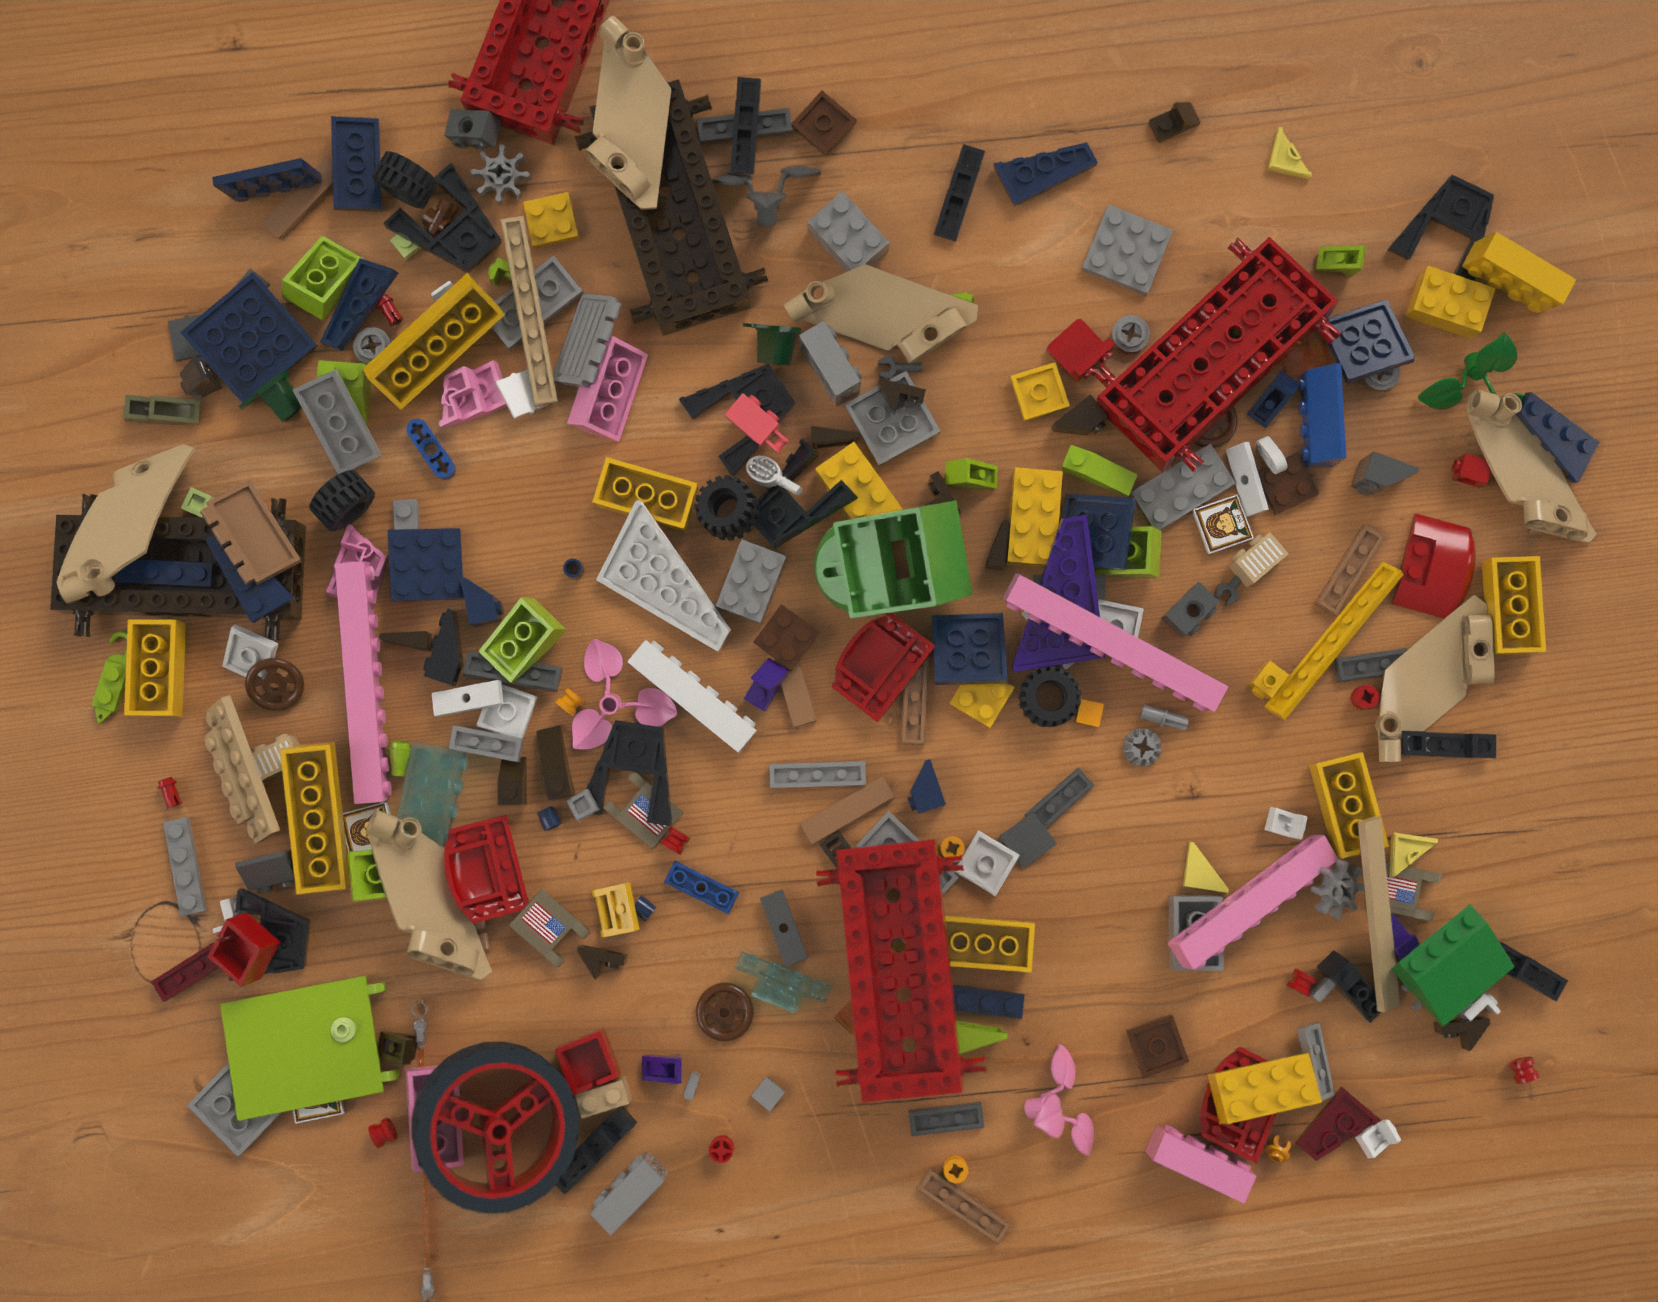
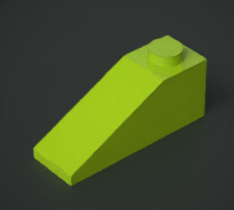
[1062,445,1138,497]

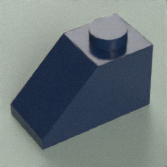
[1247,370,1300,428]
[460,577,504,627]
[907,759,946,814]

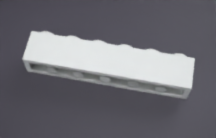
[627,640,758,753]

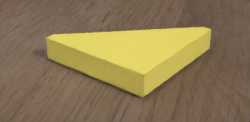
[1267,127,1312,180]
[1389,833,1438,878]
[1183,842,1229,893]

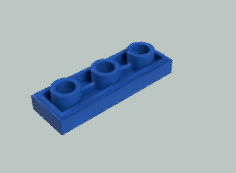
[664,861,739,914]

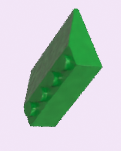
[1391,904,1515,1027]

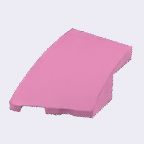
[439,361,507,428]
[326,524,387,607]

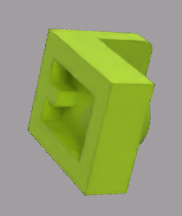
[488,257,512,286]

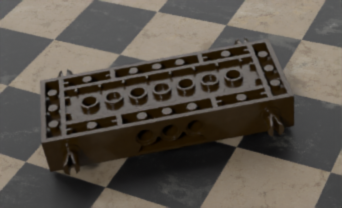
[574,79,768,336]
[50,494,306,641]

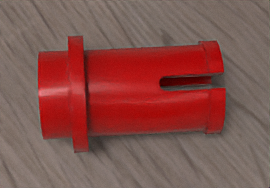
[376,294,403,326]
[157,777,182,809]

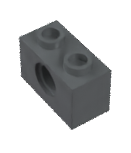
[444,109,502,150]
[1162,582,1219,637]

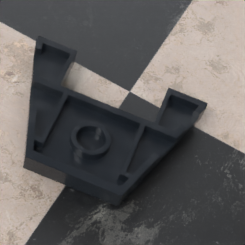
[229,888,311,981]

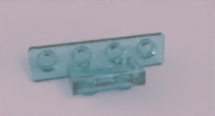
[735,952,831,1013]

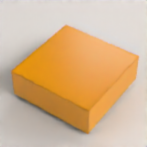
[1075,699,1104,728]

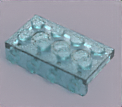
[397,742,468,847]

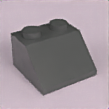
[1351,451,1419,496]
[235,851,295,894]

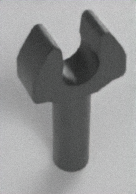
[878,356,922,380]
[1215,575,1242,606]

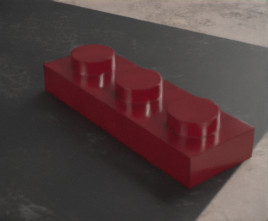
[151,942,219,1002]

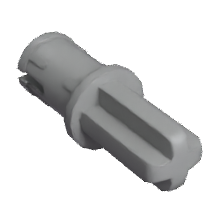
[1139,704,1188,731]

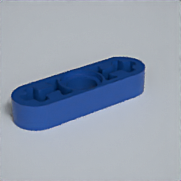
[406,419,456,480]

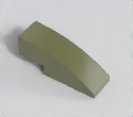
[124,395,200,425]

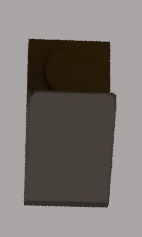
[1149,102,1201,143]
[878,378,926,415]
[924,471,961,516]
[577,944,628,980]
[1433,1016,1490,1051]
[378,1031,417,1065]

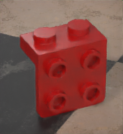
[1047,319,1115,383]

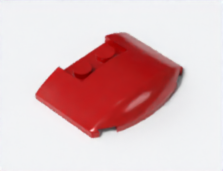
[1391,513,1476,619]
[832,613,935,722]
[444,815,529,924]
[1200,1047,1277,1164]

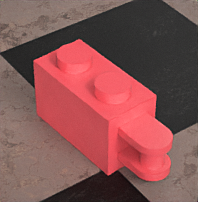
[724,393,790,455]

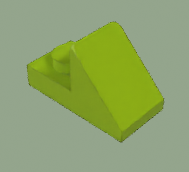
[1316,245,1366,278]

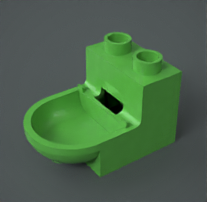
[814,500,973,618]

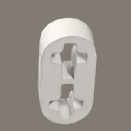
[1256,436,1287,474]

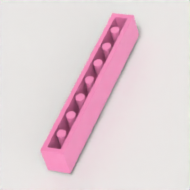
[1168,835,1338,970]

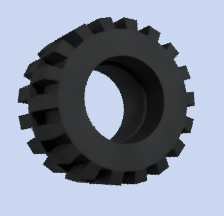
[372,151,438,209]
[309,470,375,531]
[694,475,759,541]
[1018,666,1081,727]

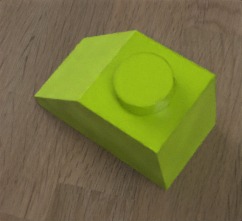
[945,458,998,490]

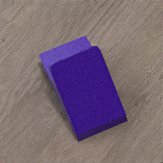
[744,658,790,711]
[1391,914,1420,962]
[642,1054,682,1084]

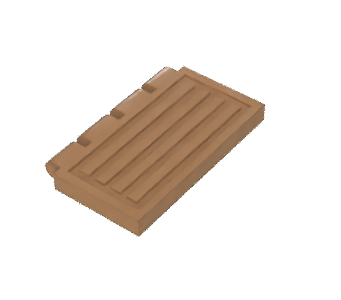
[200,480,301,585]

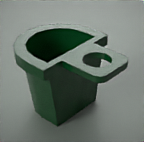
[743,323,801,365]
[238,370,302,423]

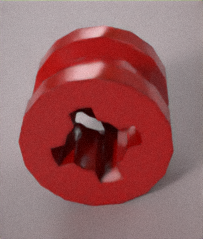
[1350,685,1380,710]
[660,826,690,855]
[1286,968,1317,997]
[1509,1057,1540,1084]
[368,1117,398,1148]
[709,1135,734,1163]

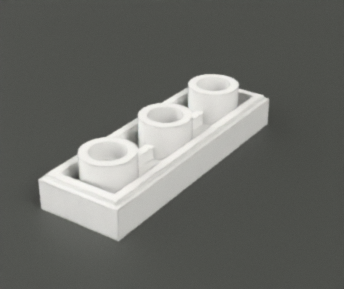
[1226,442,1269,517]
[432,680,504,717]

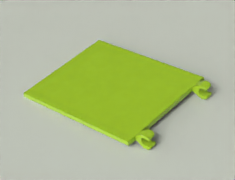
[220,975,400,1121]

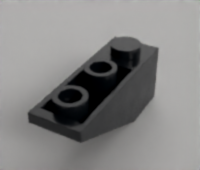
[423,608,464,687]
[1317,950,1381,1023]

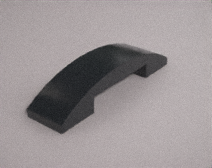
[1401,731,1496,759]

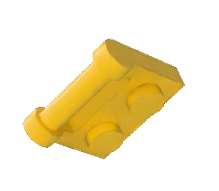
[591,882,640,938]

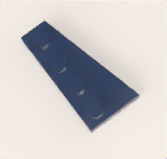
[993,142,1098,207]
[320,258,399,351]
[205,534,296,623]

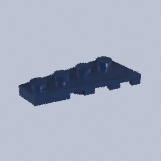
[1516,392,1600,483]

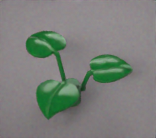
[1418,332,1524,410]

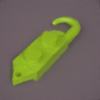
[92,631,127,724]

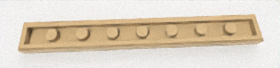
[500,216,558,406]
[1358,816,1400,1013]

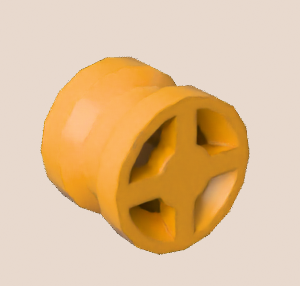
[555,687,586,717]
[940,836,965,857]
[943,1155,968,1183]

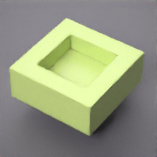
[390,235,422,261]
[181,487,214,518]

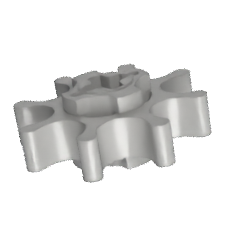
[471,145,531,205]
[1311,858,1365,920]

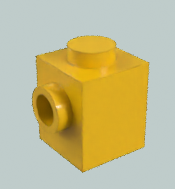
[1248,660,1289,699]

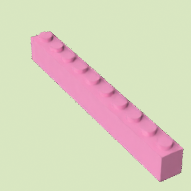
[335,561,392,804]
[1002,573,1228,712]

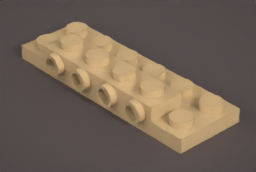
[205,695,280,844]

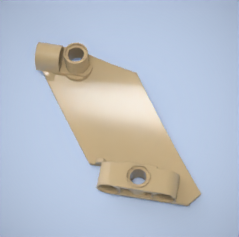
[584,16,671,210]
[784,264,979,364]
[1466,389,1597,544]
[57,444,195,604]
[1375,595,1495,762]
[366,810,492,981]

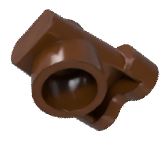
[422,198,459,236]

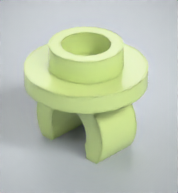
[331,1017,356,1042]

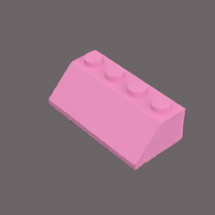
[567,336,648,442]

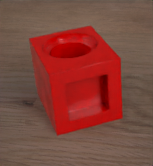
[1451,453,1491,488]

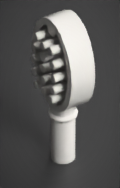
[746,456,802,495]

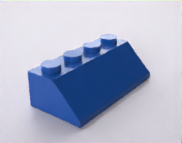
[1298,363,1346,468]

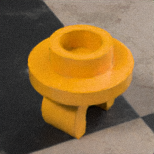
[1265,1135,1291,1163]

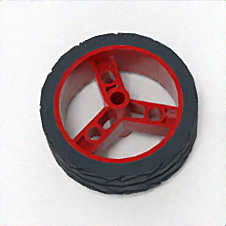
[411,1042,579,1214]

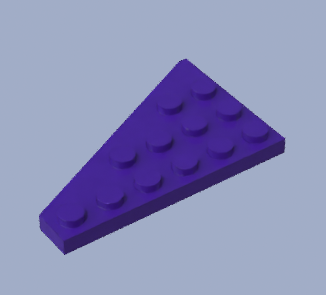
[1012,515,1105,672]

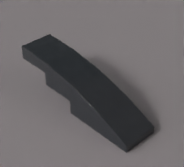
[731,77,761,174]
[934,144,985,242]
[1500,942,1568,1002]
[556,1106,638,1194]

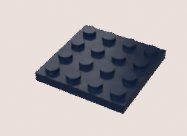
[180,272,318,403]

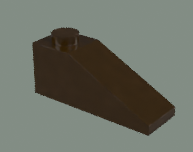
[536,725,576,801]

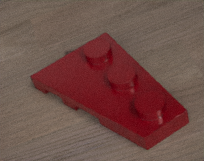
[1295,1087,1381,1161]

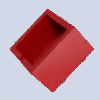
[207,912,280,987]
[555,1028,621,1095]

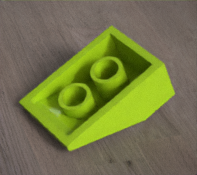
[282,235,363,320]
[317,360,372,425]
[1094,526,1162,579]
[478,597,566,683]
[348,850,387,902]
[957,1021,1008,1054]

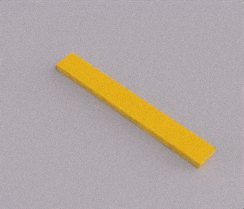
[1264,562,1404,720]

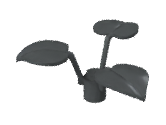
[712,165,821,226]

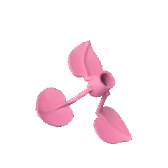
[572,639,677,749]
[1025,1044,1094,1156]

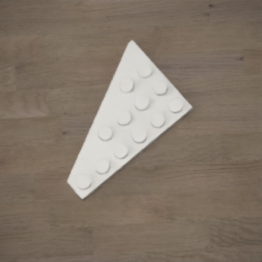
[596,500,731,651]

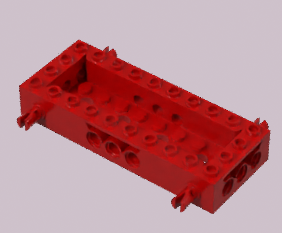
[448,0,610,145]
[1092,237,1341,473]
[816,839,987,1103]

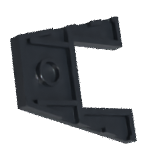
[383,163,502,274]
[1387,174,1494,281]
[679,364,796,476]
[755,438,858,549]
[586,720,672,826]

